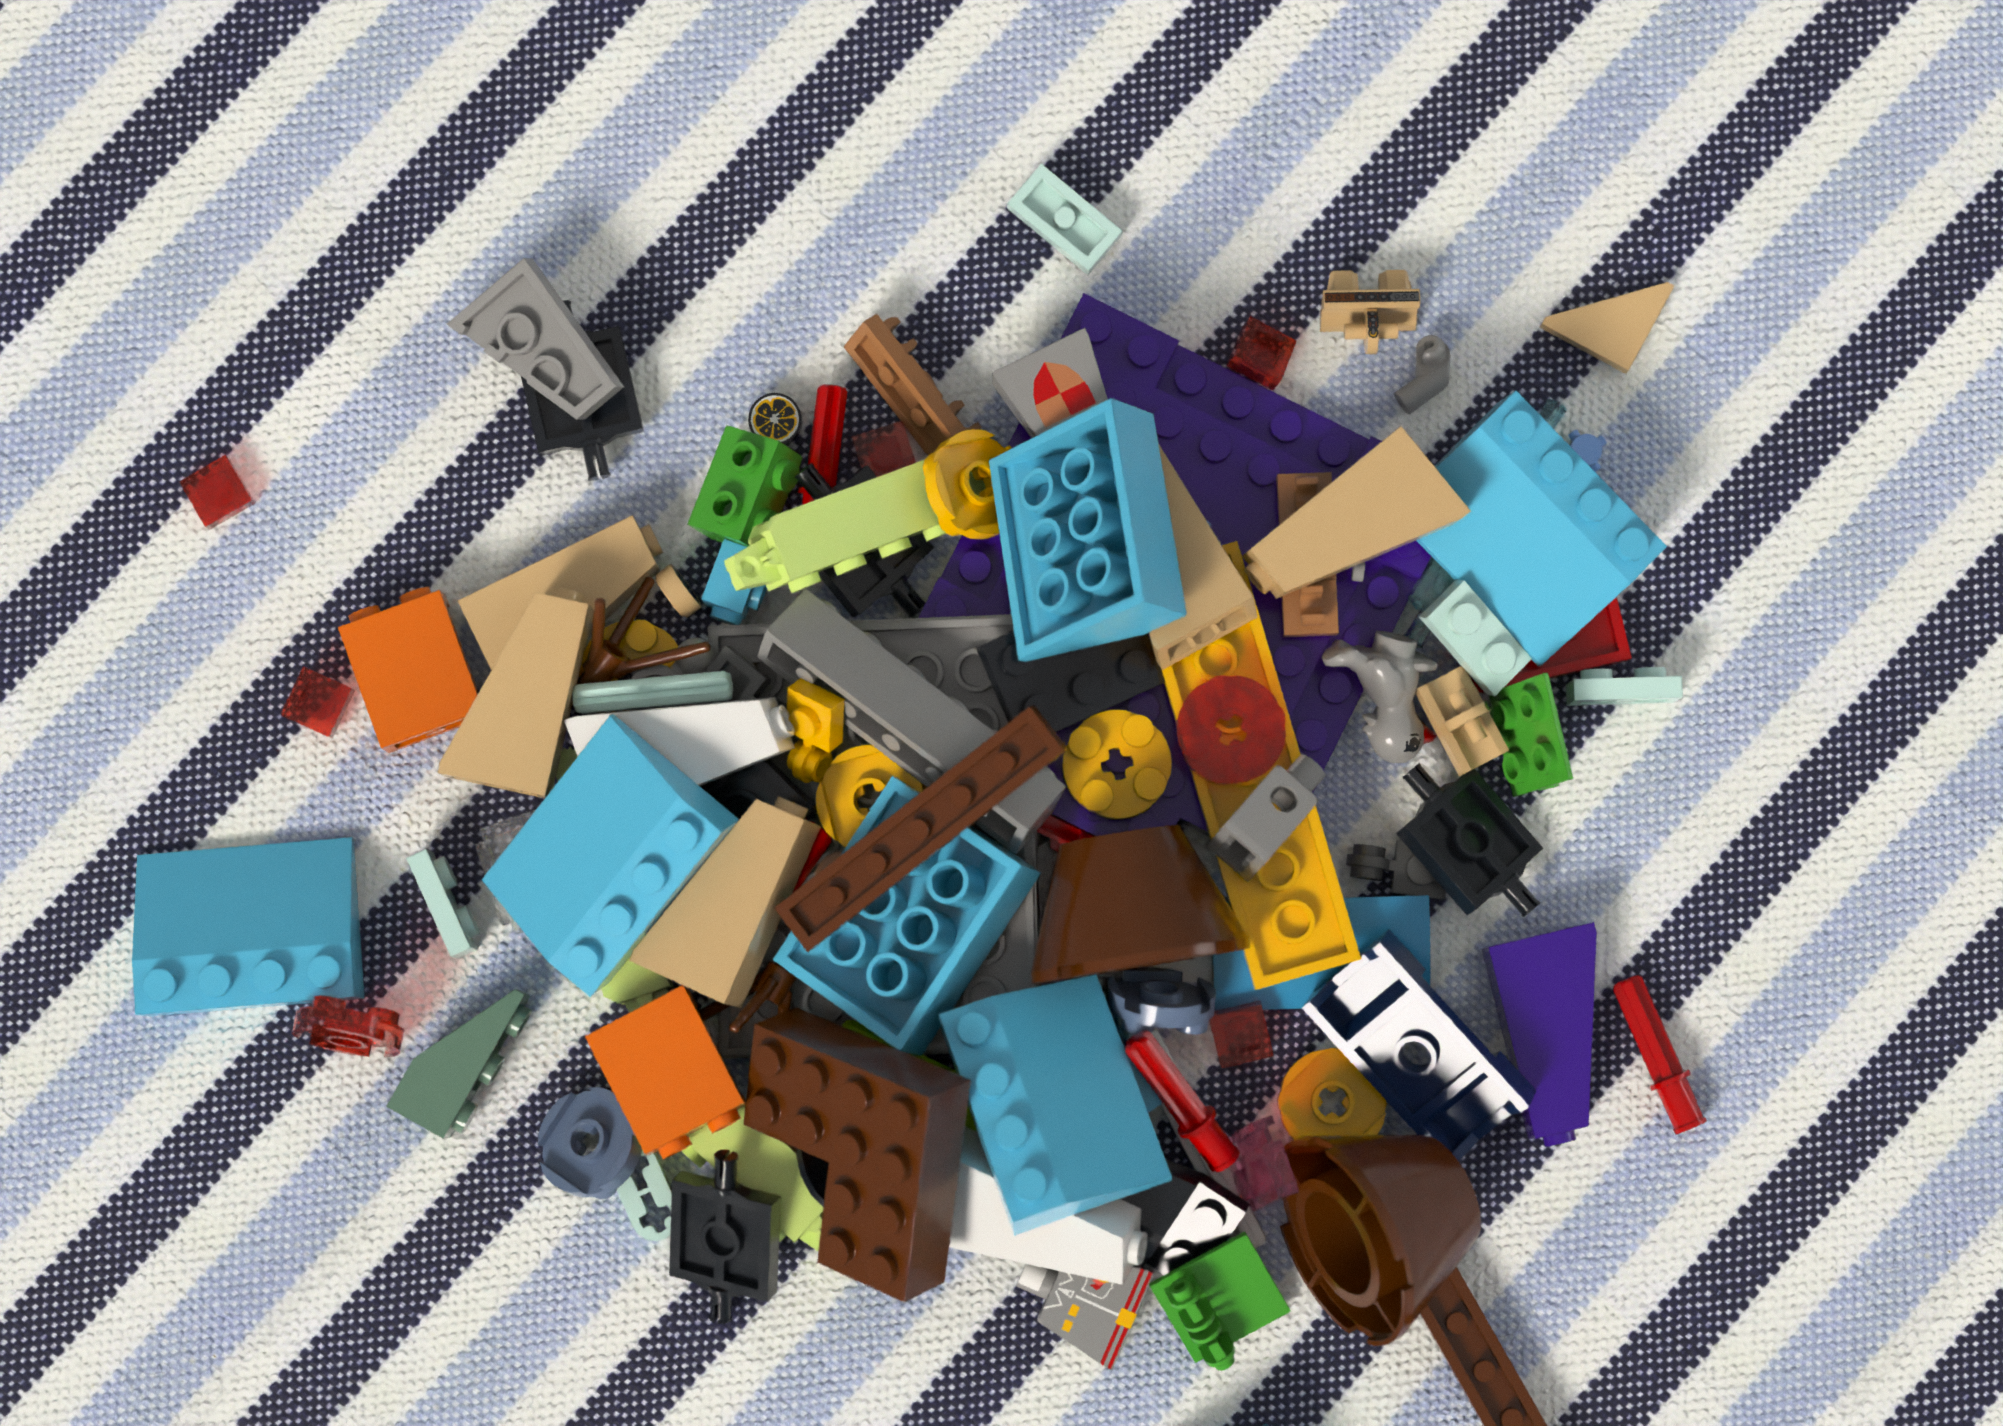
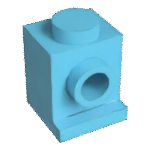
[701,539,767,625]

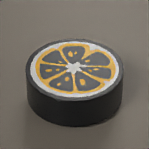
[748,393,802,446]

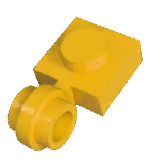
[787,678,845,783]

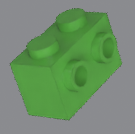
[687,425,803,547]

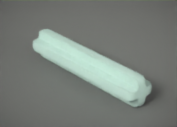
[572,671,733,714]

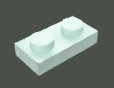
[1007,164,1123,275]
[1419,580,1532,696]
[1566,667,1683,706]
[406,849,480,959]

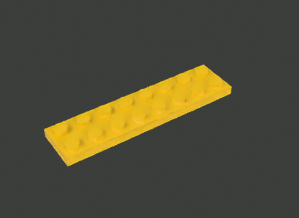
[1161,541,1361,990]

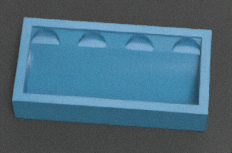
[1212,895,1431,1011]

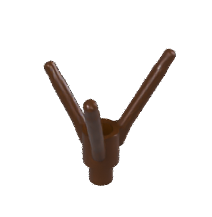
[577,577,711,684]
[698,961,796,1033]

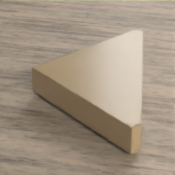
[1539,282,1674,374]

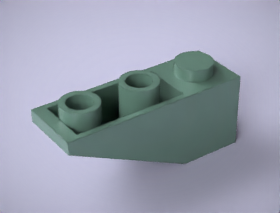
[386,989,532,1139]

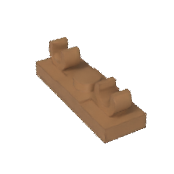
[844,314,982,456]
[1276,472,1339,637]

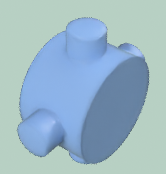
[1568,430,1607,472]

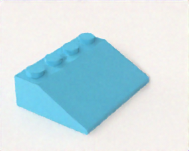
[1416,390,1667,667]
[989,398,1187,662]
[482,714,739,997]
[773,776,1041,1056]
[132,837,365,1017]
[939,974,1172,1236]

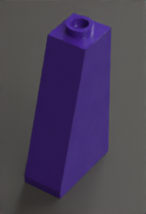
[1482,922,1597,1147]

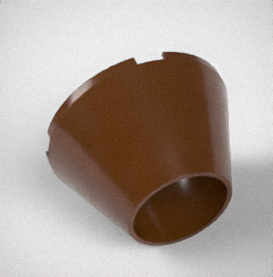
[1030,825,1250,984]
[1272,1135,1481,1346]

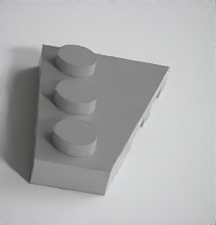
[447,258,624,420]

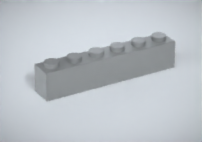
[757,589,1066,855]

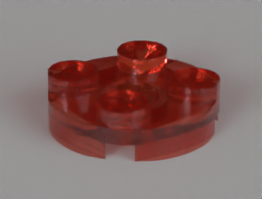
[1176,675,1286,786]
[292,995,404,1057]

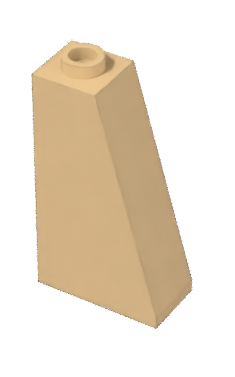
[1242,426,1471,599]
[1149,445,1258,670]
[458,515,663,670]
[437,587,594,798]
[629,796,821,1008]

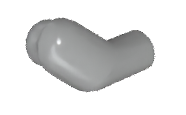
[1394,335,1451,415]

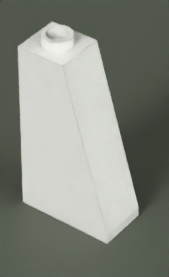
[564,697,795,786]
[949,1126,1147,1285]

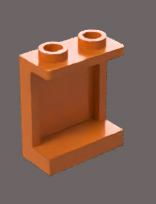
[338,587,479,753]
[585,985,746,1159]

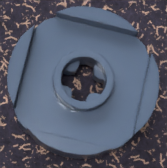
[1106,968,1216,1035]
[538,1087,642,1199]

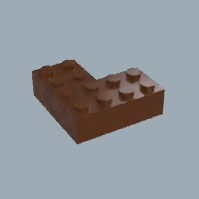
[743,1007,971,1302]

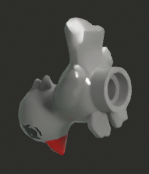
[1322,631,1438,763]

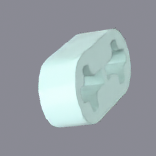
[617,1149,672,1241]

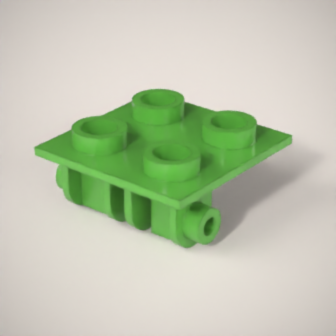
[1489,672,1573,797]
[1149,1231,1291,1371]

